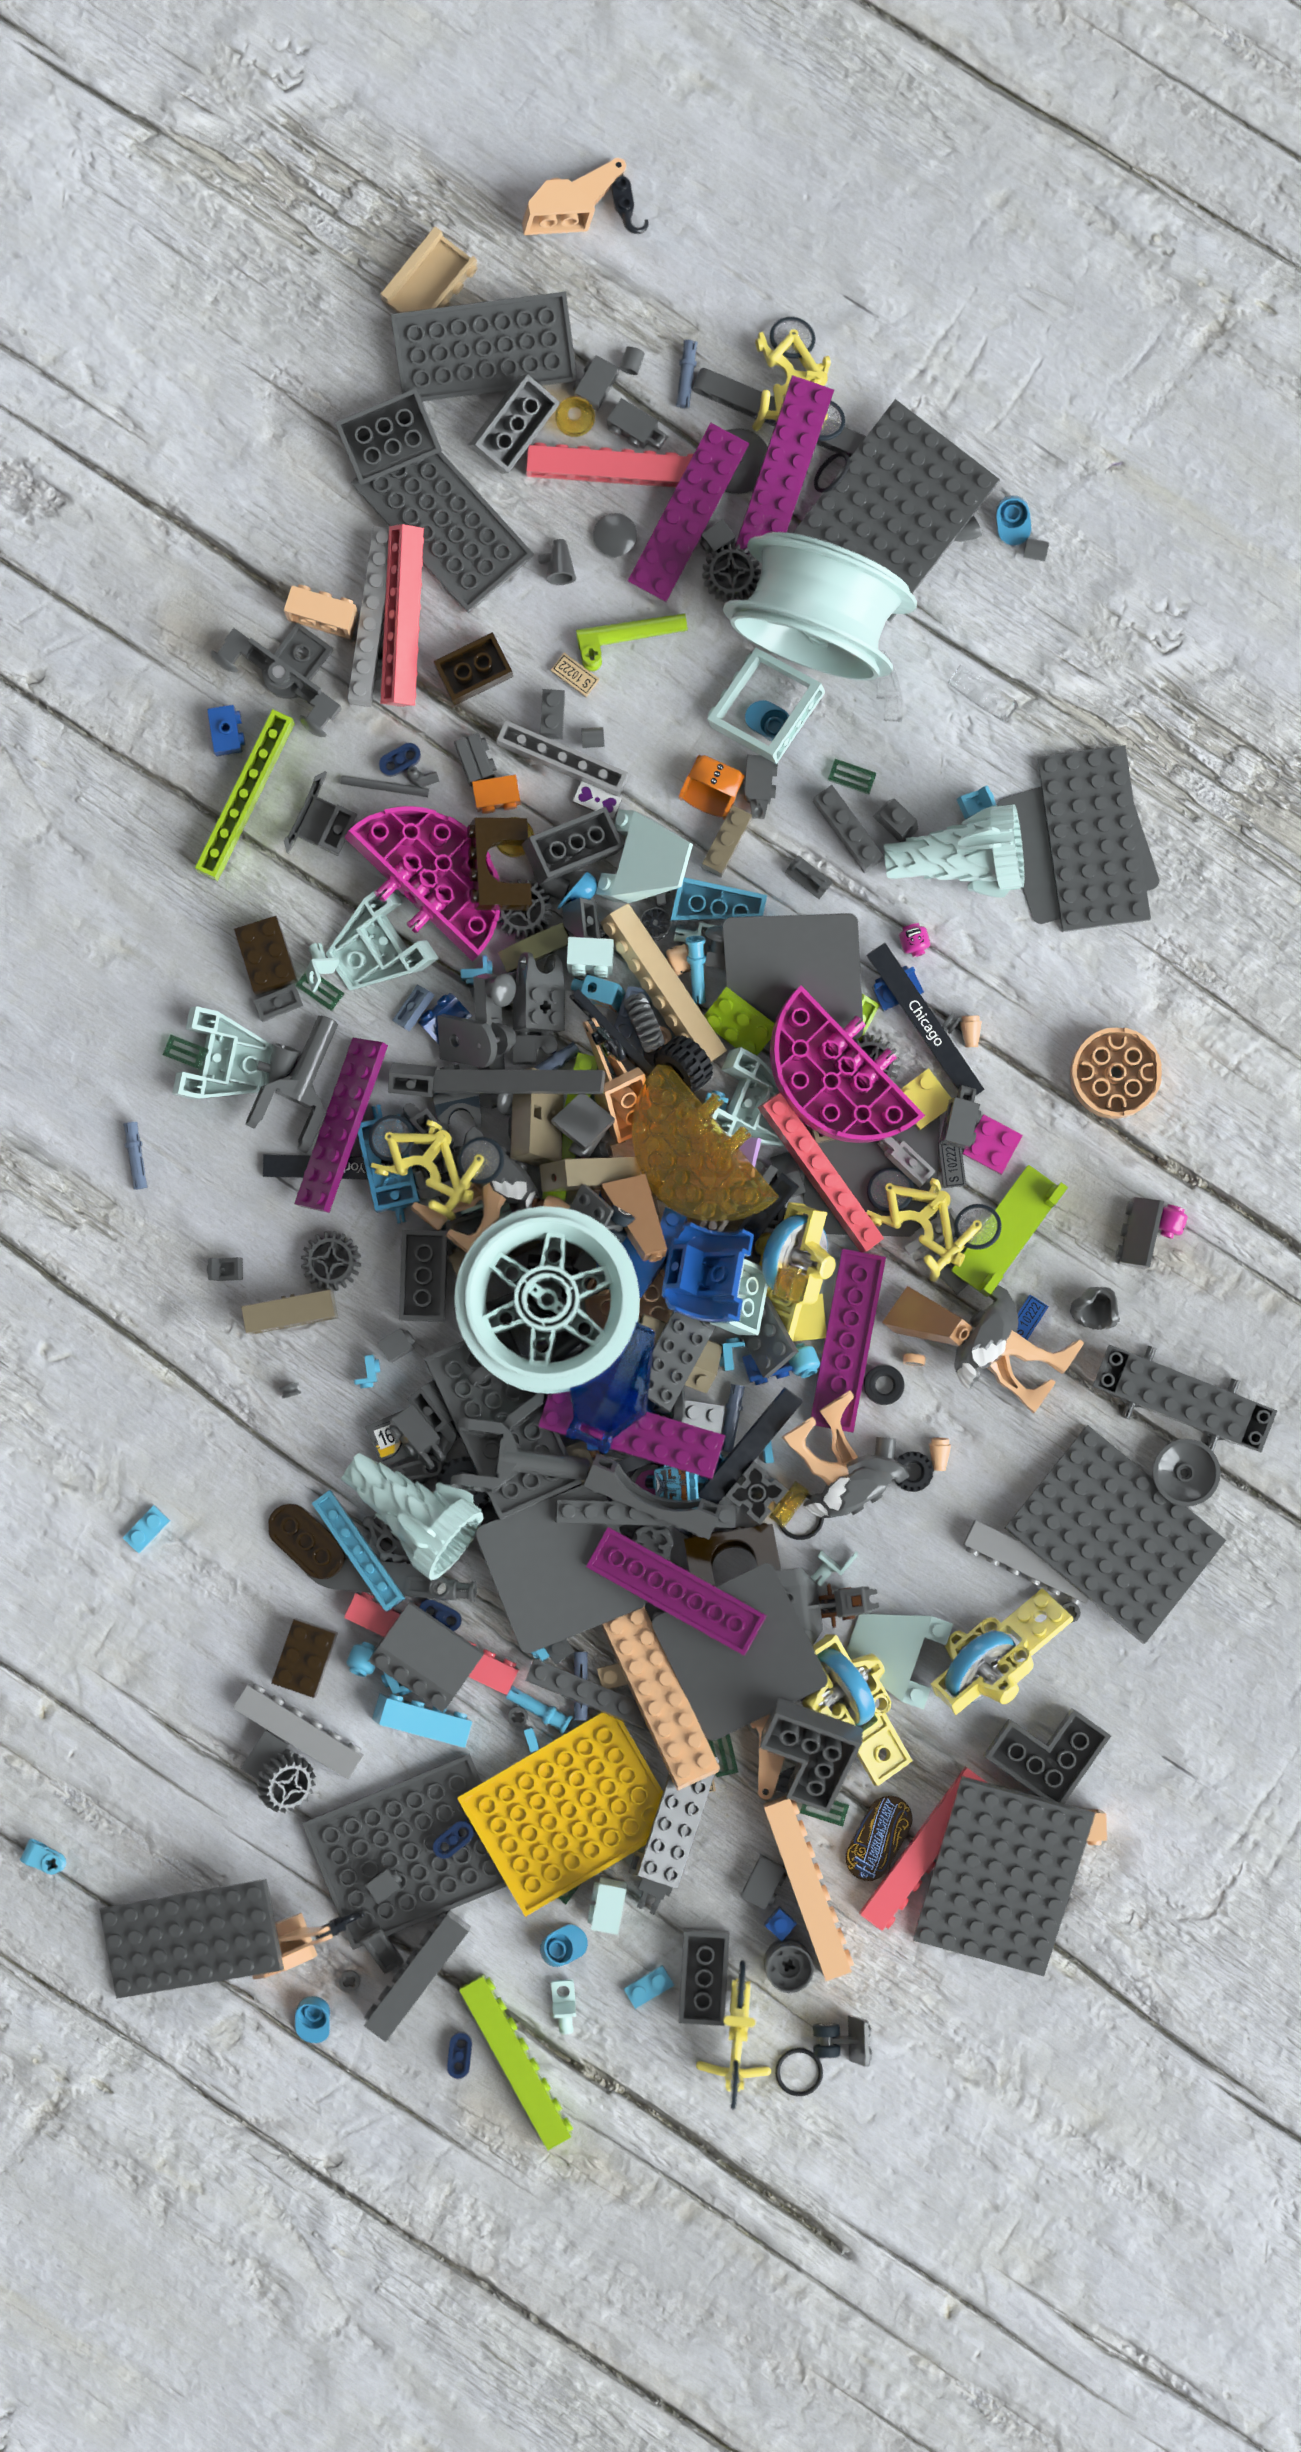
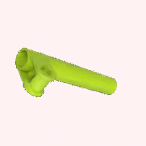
[576,613,688,671]

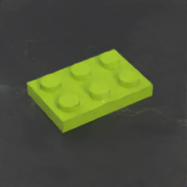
[704,987,775,1056]

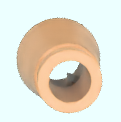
[960,1015,982,1047]
[929,1437,951,1471]

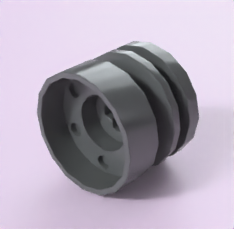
[763,1938,814,1993]

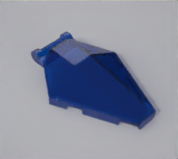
[566,1322,656,1454]

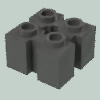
[725,1462,788,1525]

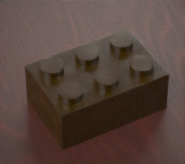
[433,632,513,706]
[234,916,298,996]
[271,1618,338,1698]

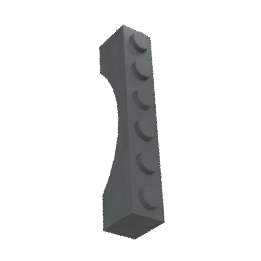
[584,1454,722,1539]

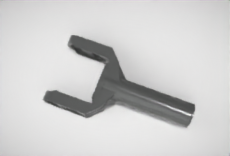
[245,1015,338,1153]
[468,1318,591,1432]
[450,1418,589,1493]

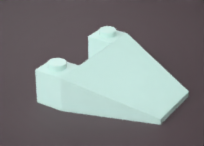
[596,809,693,903]
[326,888,439,991]
[172,1006,272,1099]
[697,1047,785,1147]
[846,1614,953,1710]

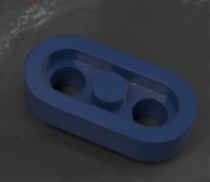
[379,743,421,777]
[419,1600,462,1631]
[433,1821,474,1859]
[447,2032,472,2079]

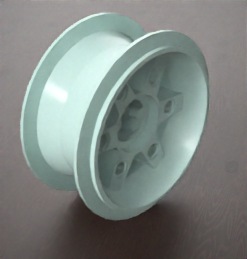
[723,532,917,681]
[455,1206,640,1394]

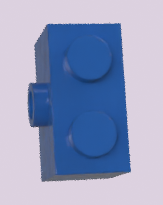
[207,705,245,757]

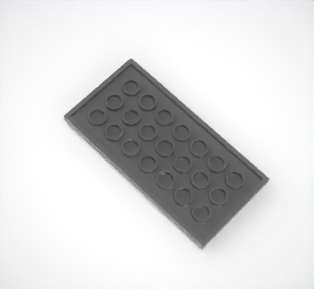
[391,291,577,401]
[351,452,534,613]
[1037,745,1151,932]
[424,1322,582,1521]
[99,1879,284,1999]

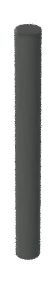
[341,775,429,797]

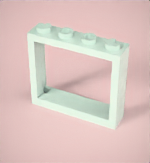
[707,648,825,764]

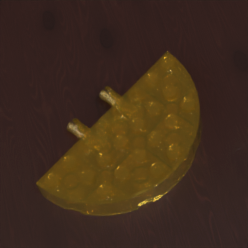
[632,1065,779,1221]

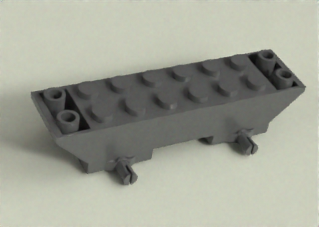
[1093,1345,1277,1453]

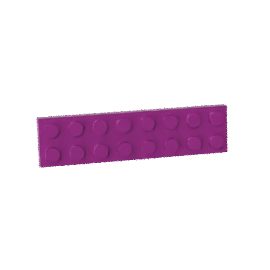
[735,375,834,552]
[628,422,750,602]
[294,1037,388,1213]
[811,1249,886,1433]
[538,1390,725,1479]
[586,1527,767,1656]

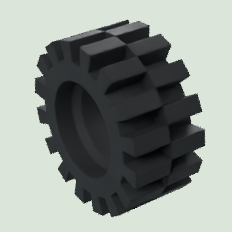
[894,1451,934,1492]

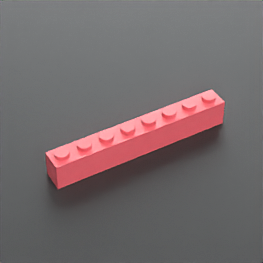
[526,443,694,488]
[380,524,424,707]
[757,1092,884,1252]
[344,1592,519,1695]
[859,1766,987,1931]

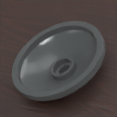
[725,428,768,494]
[1153,1439,1221,1506]

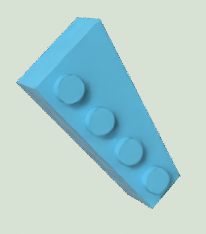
[671,877,767,921]
[372,1693,473,1748]

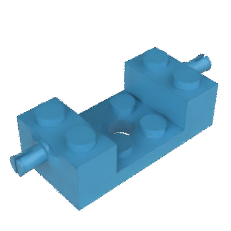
[358,1105,421,1224]

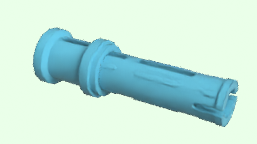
[685,936,706,1004]
[506,1686,573,1734]

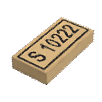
[551,653,599,697]

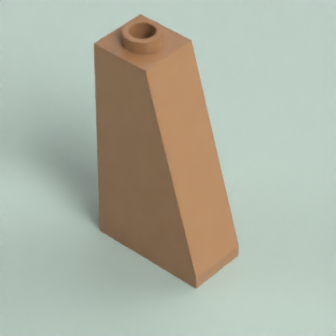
[600,1174,667,1262]
[882,1286,973,1346]

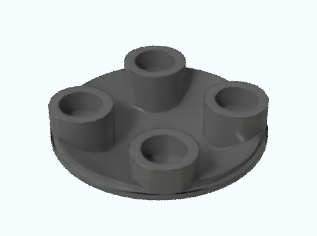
[593,513,637,558]

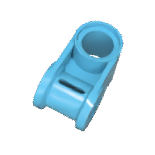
[20,1839,66,1875]

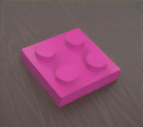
[962,1114,1023,1175]

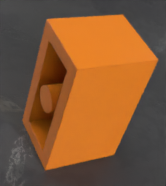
[472,775,521,814]

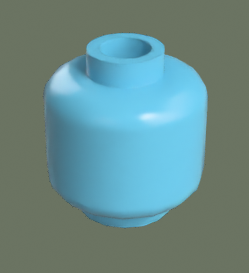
[788,1343,820,1378]
[346,1642,376,1677]

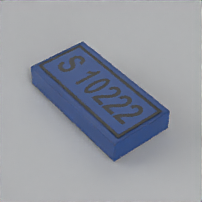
[1017,1295,1049,1340]

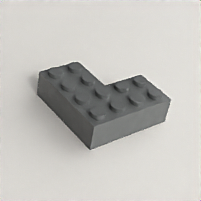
[760,1697,863,1813]
[983,1708,1111,1804]

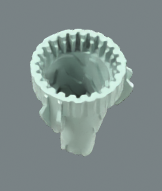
[884,804,1024,898]
[341,1453,483,1580]

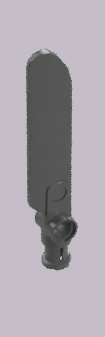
[306,1558,477,1602]

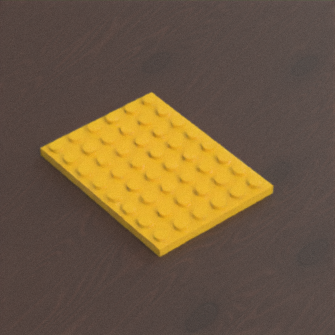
[457,1712,663,1917]

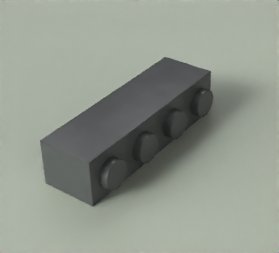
[813,785,884,873]

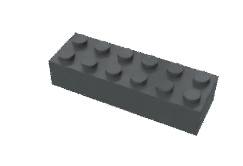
[364,1910,471,2043]

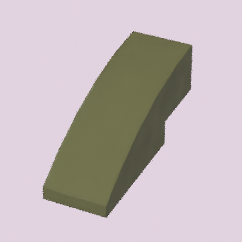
[498,923,569,972]

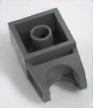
[513,952,565,1033]

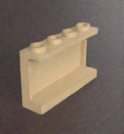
[381,226,478,313]

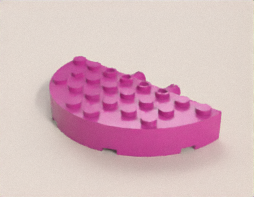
[344,806,500,962]
[770,986,925,1143]

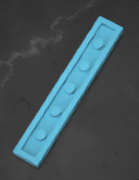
[312,1490,405,1612]

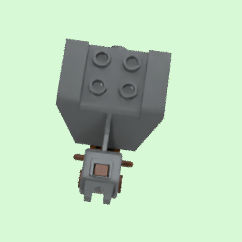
[776,1568,879,1646]

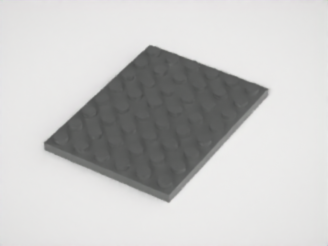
[792,399,1000,623]
[1004,1425,1226,1644]
[302,1754,507,1950]
[913,1776,1095,1976]

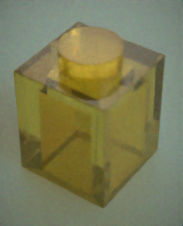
[772,1266,810,1302]

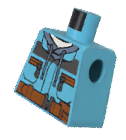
[645,1465,698,1501]

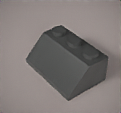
[1116,1197,1164,1270]

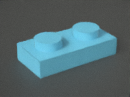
[123,1505,171,1553]
[624,1965,674,2009]

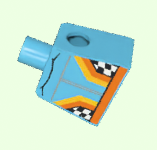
[571,975,626,1013]

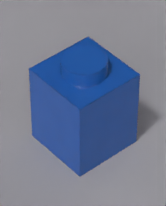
[764,1906,797,1941]

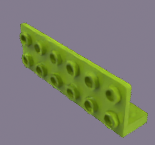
[951,1165,1068,1297]

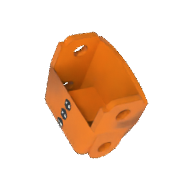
[678,755,745,820]

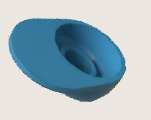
[996,495,1031,545]
[745,700,789,741]
[557,872,598,910]
[540,1925,588,1967]
[295,1996,330,2043]

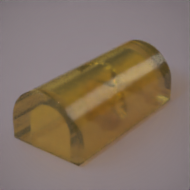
[769,1481,809,1528]

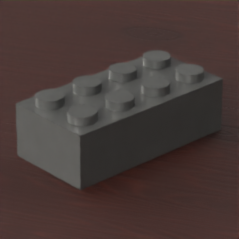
[468,374,561,473]
[521,807,624,885]
[399,1230,448,1322]
[678,1928,730,2026]

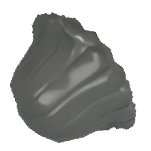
[1070,1287,1120,1330]

